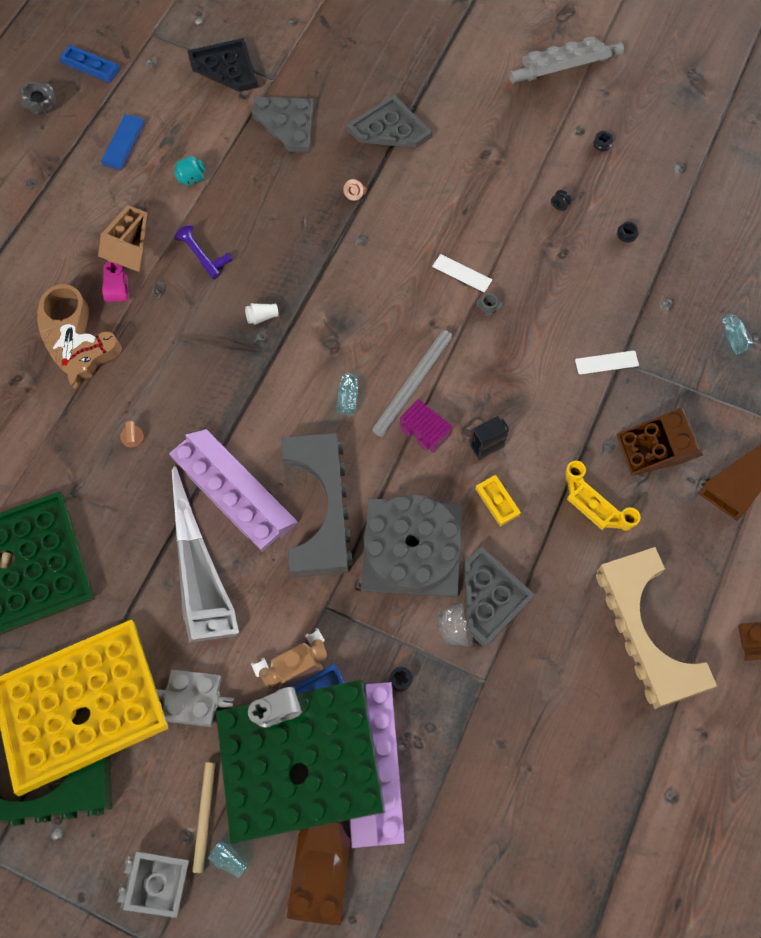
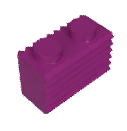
[400,399,452,453]

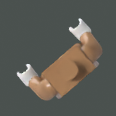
[251,628,327,689]

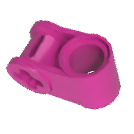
[102,261,129,303]

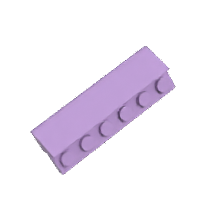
[169,429,298,552]
[350,682,405,848]

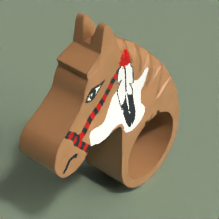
[37,284,122,390]

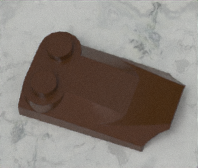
[287,823,351,925]

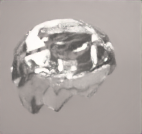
[436,604,473,648]

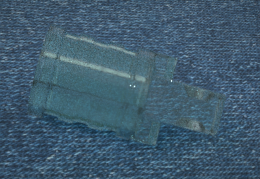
[722,313,753,354]
[336,372,358,415]

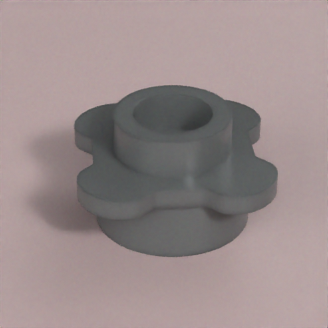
[476,293,502,316]

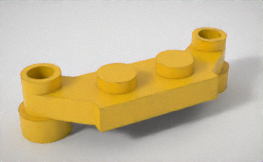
[565,461,641,531]

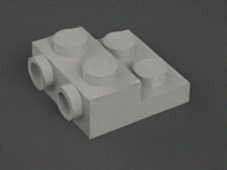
[117,851,189,918]

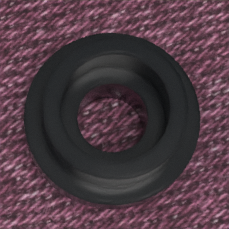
[617,222,639,243]

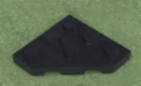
[187,38,258,92]

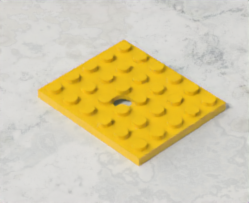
[0,619,169,796]

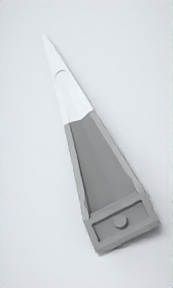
[172,466,239,643]

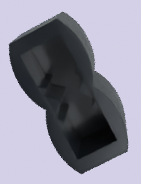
[469,416,509,460]

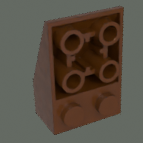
[616,407,703,476]

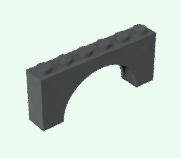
[281,433,353,578]

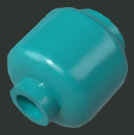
[174,156,206,187]

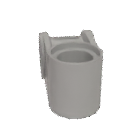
[248,687,302,728]

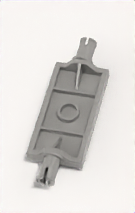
[509,37,624,84]

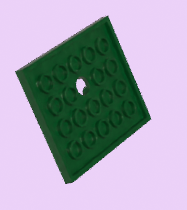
[0,491,95,635]
[216,679,386,844]

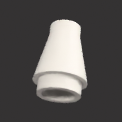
[245,303,278,325]

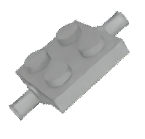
[156,670,235,727]

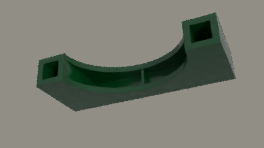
[0,755,112,827]

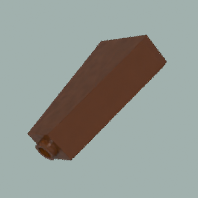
[698,444,761,521]

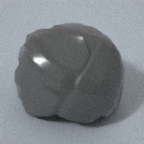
[20,82,56,115]

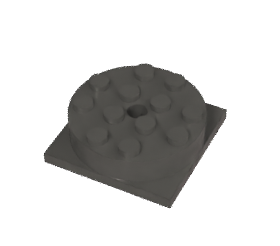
[361,495,462,598]

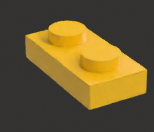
[475,475,521,527]

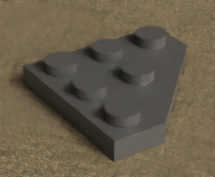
[347,95,432,148]
[252,97,314,152]
[464,546,535,648]

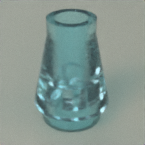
[207,840,248,879]

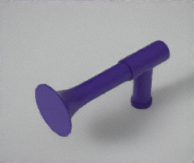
[175,225,233,279]

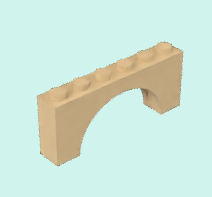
[596,547,717,709]

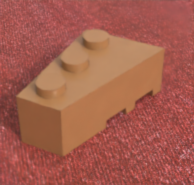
[98,205,147,272]

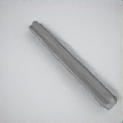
[373,330,452,437]

